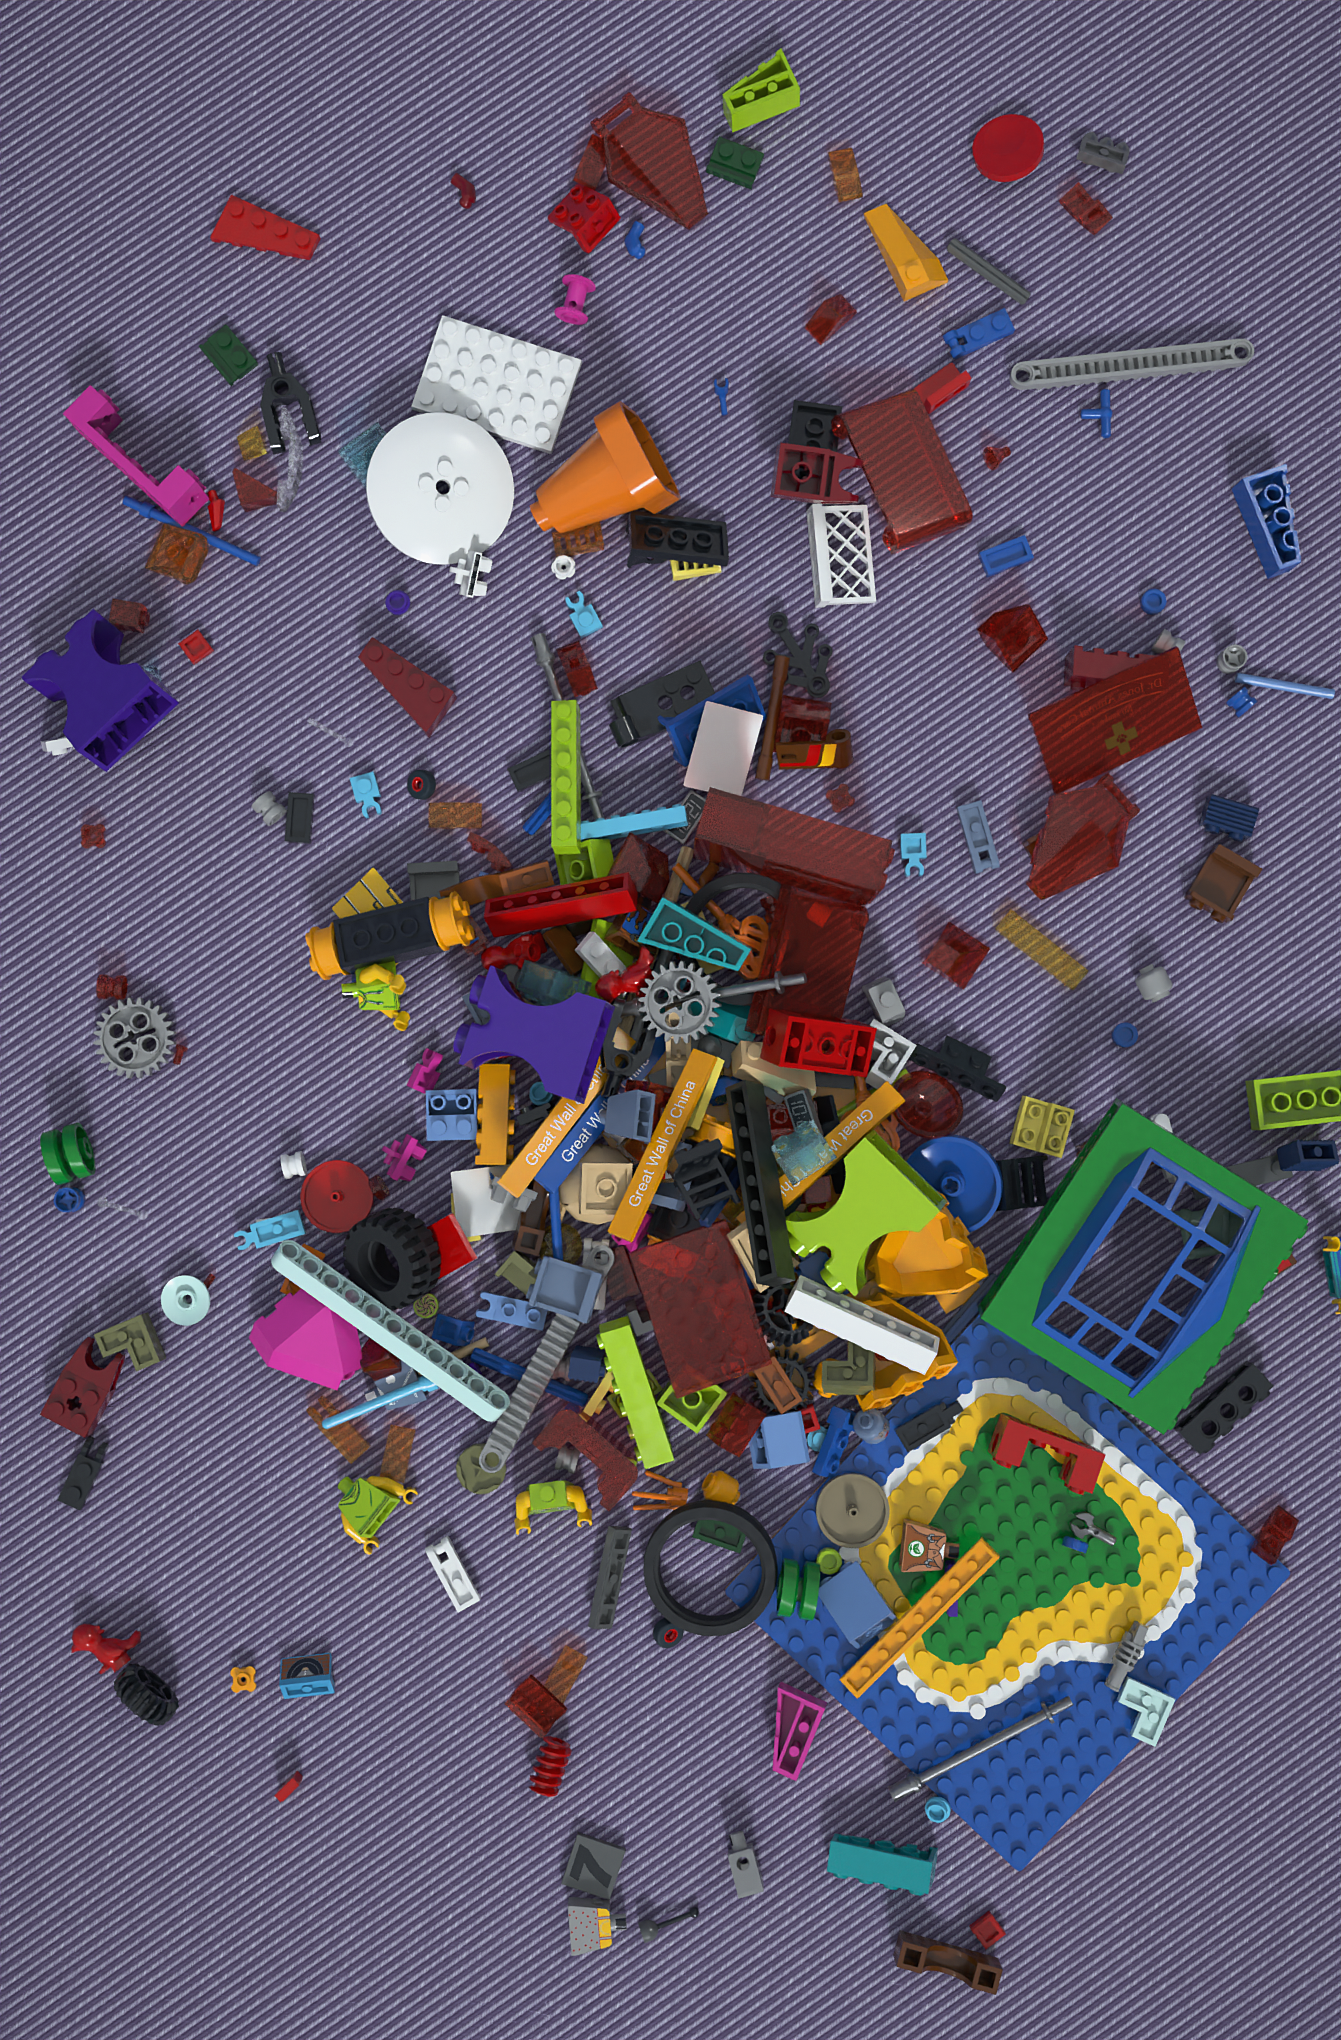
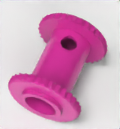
[554,274,596,325]

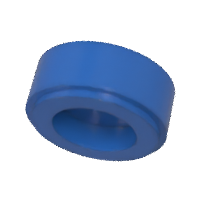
[1140,589,1166,615]
[1111,1022,1138,1048]
[1061,1536,1088,1553]

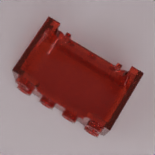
[532,1402,639,1512]

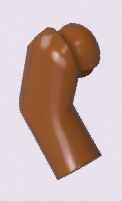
[698,862,719,887]

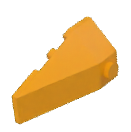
[864,204,949,301]

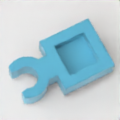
[565,591,603,639]
[350,772,382,819]
[900,833,927,877]

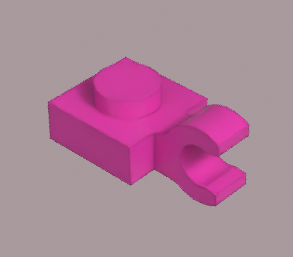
[406,1048,443,1094]

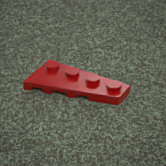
[210,195,321,260]

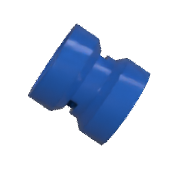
[54,1187,85,1212]

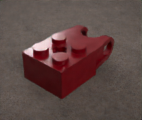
[770,443,863,504]
[40,1337,125,1438]

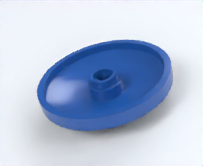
[906,1135,1003,1233]

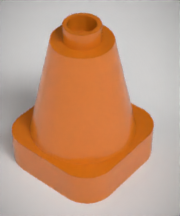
[530,401,681,534]

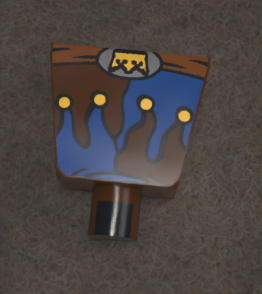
[604,897,657,959]

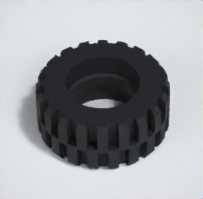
[343,1208,441,1310]

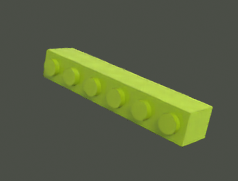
[551,700,581,854]
[596,1316,674,1469]

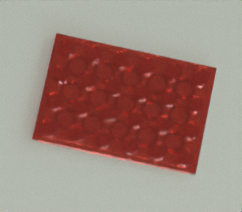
[628,1219,772,1399]

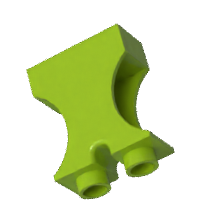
[786,1129,947,1296]

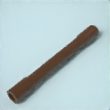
[755,655,790,781]

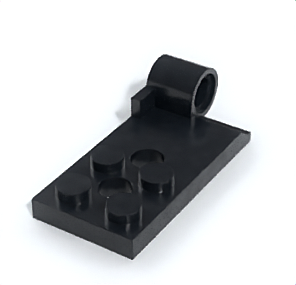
[609,661,715,749]

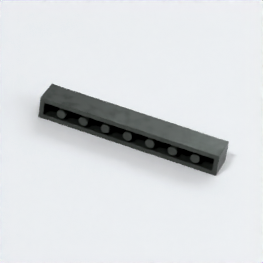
[725,1080,796,1287]

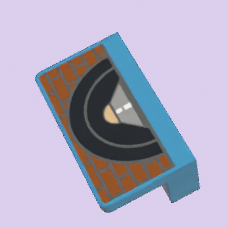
[279,1653,335,1699]

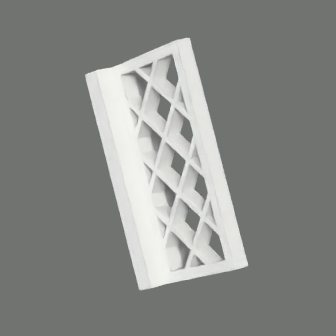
[806,504,876,608]

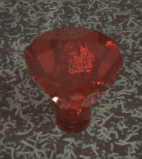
[983,446,1011,471]

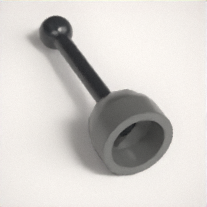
[638,1907,699,1943]

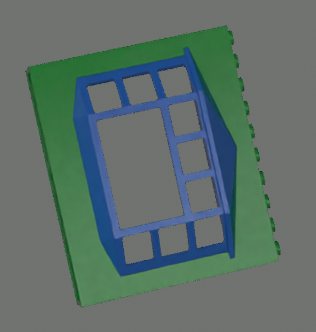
[978,1098,1309,1435]

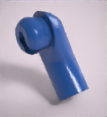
[625,221,646,259]

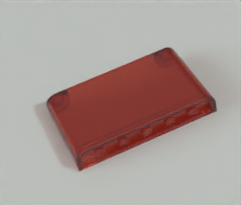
[831,389,973,555]
[745,884,869,1051]

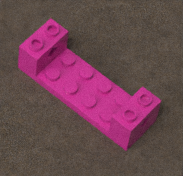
[63,385,209,527]

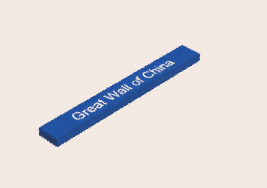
[533,1033,666,1194]

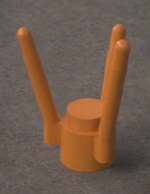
[632,1470,688,1510]

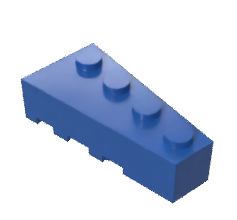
[1232,463,1301,579]

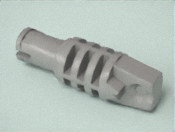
[1104,1621,1148,1692]

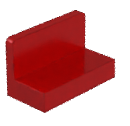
[913,363,972,414]

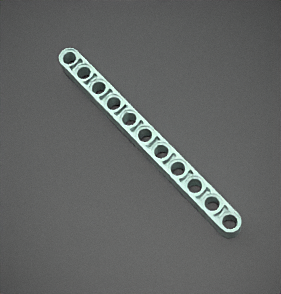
[271,1240,510,1422]

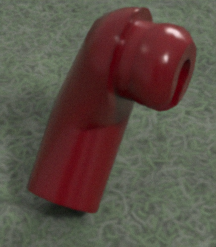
[451,173,476,209]

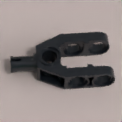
[260,352,322,455]
[600,997,661,1099]

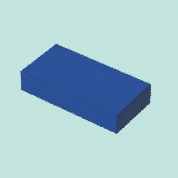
[978,535,1034,577]

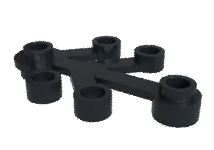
[763,612,833,698]

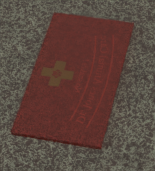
[1028,646,1202,795]

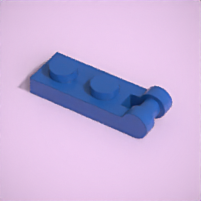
[943,308,1015,359]

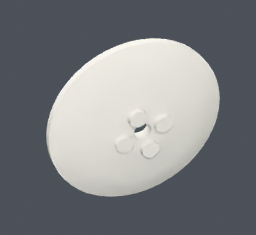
[366,412,514,565]

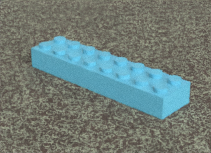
[581,804,689,842]

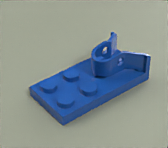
[657,674,766,767]

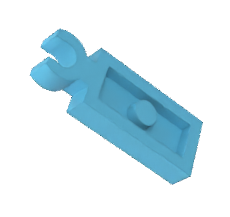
[234,1210,306,1250]

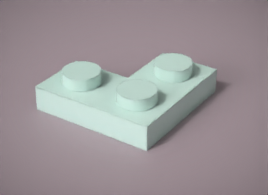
[1117,1676,1175,1747]

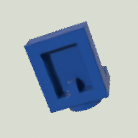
[432,1313,475,1346]

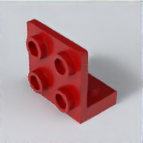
[547,183,621,254]

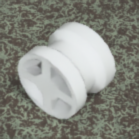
[281,1151,307,1179]

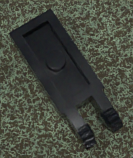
[57,1436,109,1510]

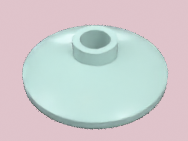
[161,1275,210,1326]

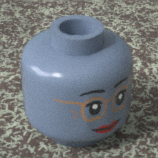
[853,1408,890,1444]

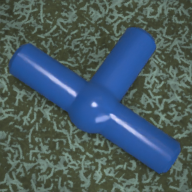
[1080,389,1113,438]

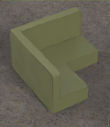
[495,1250,537,1296]
[94,1312,166,1371]
[822,1341,876,1395]

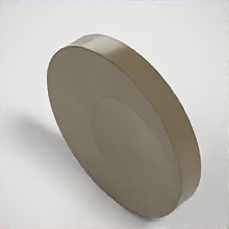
[815,1473,890,1548]

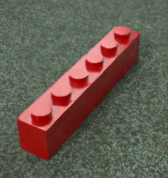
[484,872,638,938]

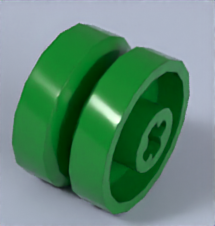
[40,1123,96,1185]
[776,1558,820,1621]

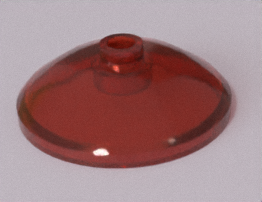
[893,1071,963,1139]

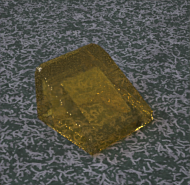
[237,426,268,461]

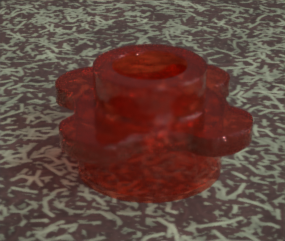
[826,784,855,813]
[81,824,106,849]

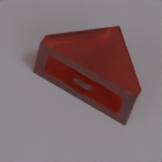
[805,294,857,345]
[232,468,281,512]

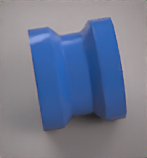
[1226,686,1258,718]

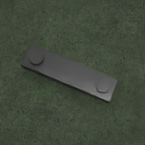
[1191,1154,1293,1200]
[588,1526,632,1629]

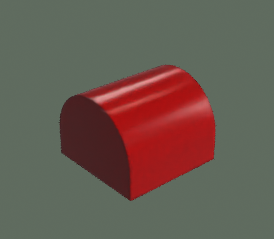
[790,1403,821,1434]

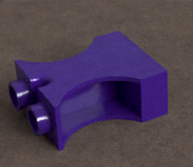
[21,608,179,772]
[453,965,615,1104]

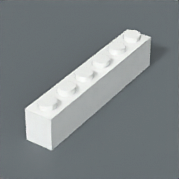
[784,1275,940,1375]

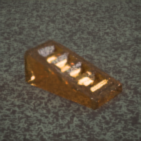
[552,522,604,558]

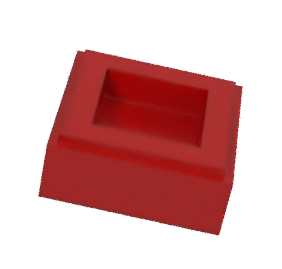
[178,629,214,665]
[274,1771,303,1802]
[969,1910,1006,1949]

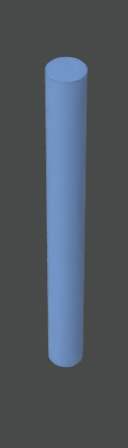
[1235,673,1335,699]

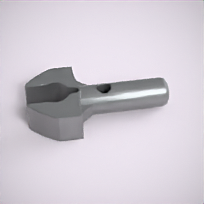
[1069,1511,1116,1546]

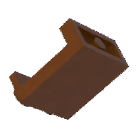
[1184,844,1262,923]

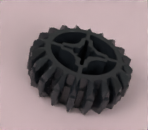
[748,1282,814,1347]
[749,1349,816,1414]
[114,1664,179,1726]

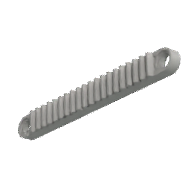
[1009,339,1254,390]
[479,1245,615,1473]

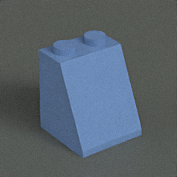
[818,1561,899,1649]

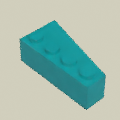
[637,897,752,971]
[827,1833,938,1896]

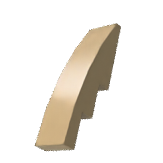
[665,1004,691,1103]

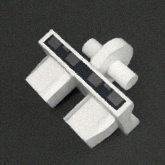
[449,550,492,598]

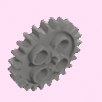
[638,961,721,1044]
[93,998,177,1078]

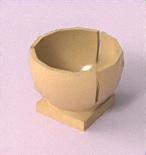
[559,1143,633,1225]

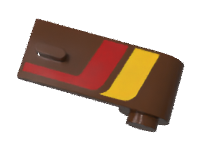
[776,729,854,770]

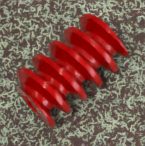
[529,1736,572,1797]

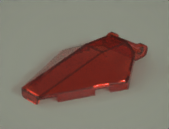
[590,92,709,230]
[1026,773,1140,900]

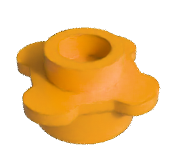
[230,1666,257,1693]

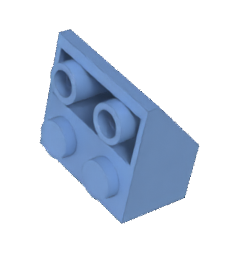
[426,1089,480,1141]
[745,1411,810,1469]

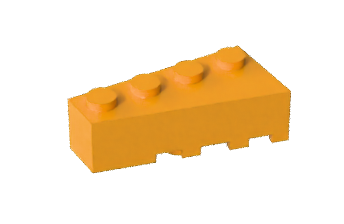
[475,1064,516,1165]

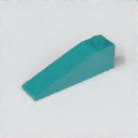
[660,990,768,1045]

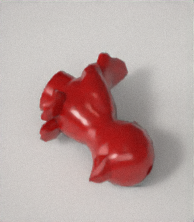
[481,932,547,970]
[595,946,655,1004]
[71,1624,141,1674]

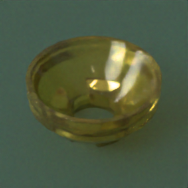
[539,1223,583,1264]

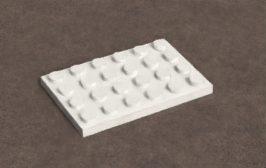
[411,315,582,454]

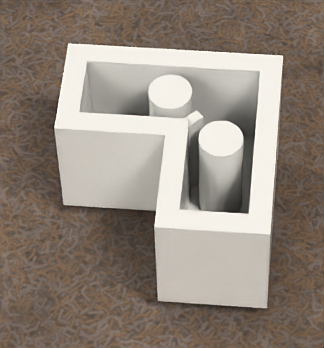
[864,1019,917,1089]

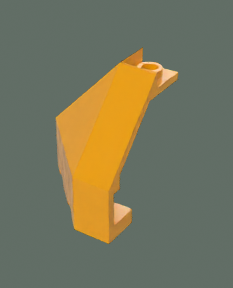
[867,1191,989,1298]
[855,1291,958,1412]

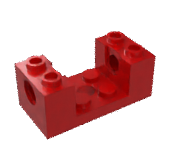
[760,1008,877,1078]
[987,1413,1106,1495]

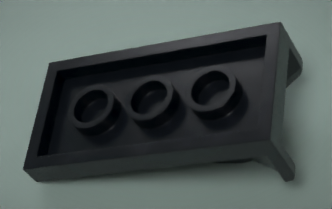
[781,400,843,506]
[626,511,729,568]

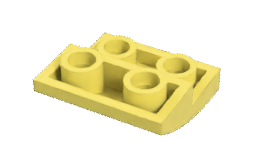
[1009,1096,1075,1158]

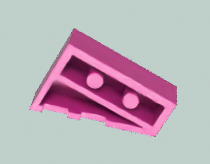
[773,1682,827,1781]

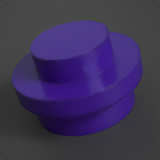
[385,590,410,615]

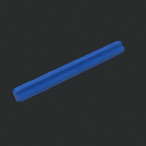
[470,1348,588,1407]

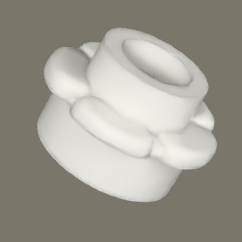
[551,555,575,579]

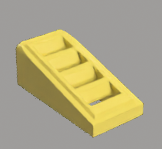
[669,560,722,581]

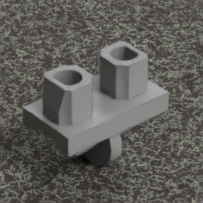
[490,1176,538,1212]

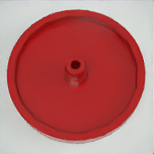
[972,114,1044,182]
[300,1160,374,1233]

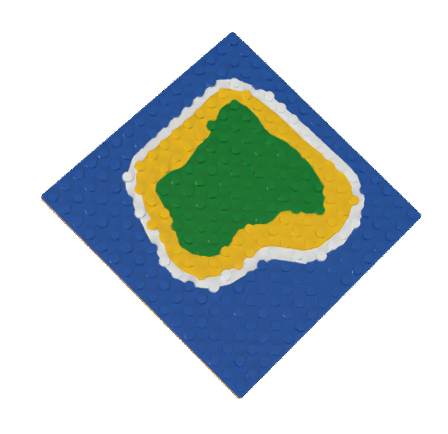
[725,1314,1290,1871]

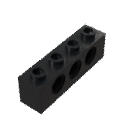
[1173,1361,1273,1455]

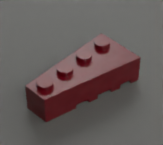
[358,637,457,738]
[1064,645,1169,695]

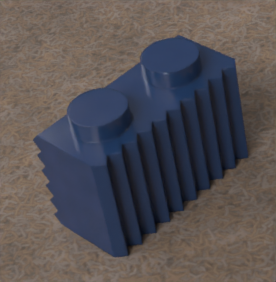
[1199,794,1259,842]
[1277,1139,1339,1171]
[568,1345,607,1384]

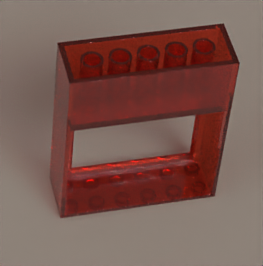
[693,787,895,909]

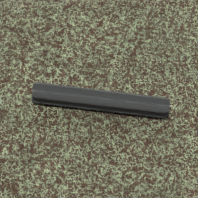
[947,238,1031,305]

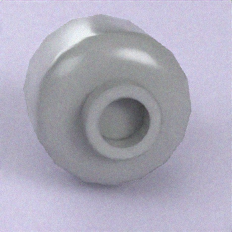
[1135,964,1173,1002]

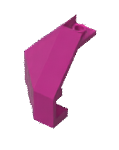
[249,1288,365,1390]

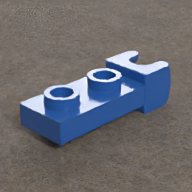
[812,1405,857,1478]

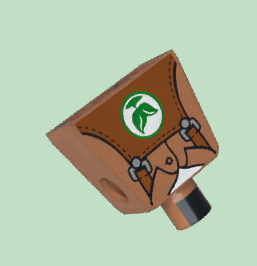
[898,1519,959,1572]

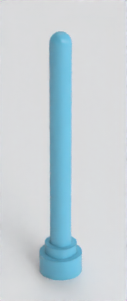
[322,1375,439,1429]

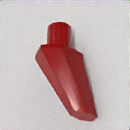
[206,490,225,532]

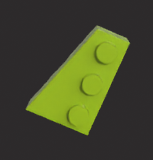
[722,49,800,132]

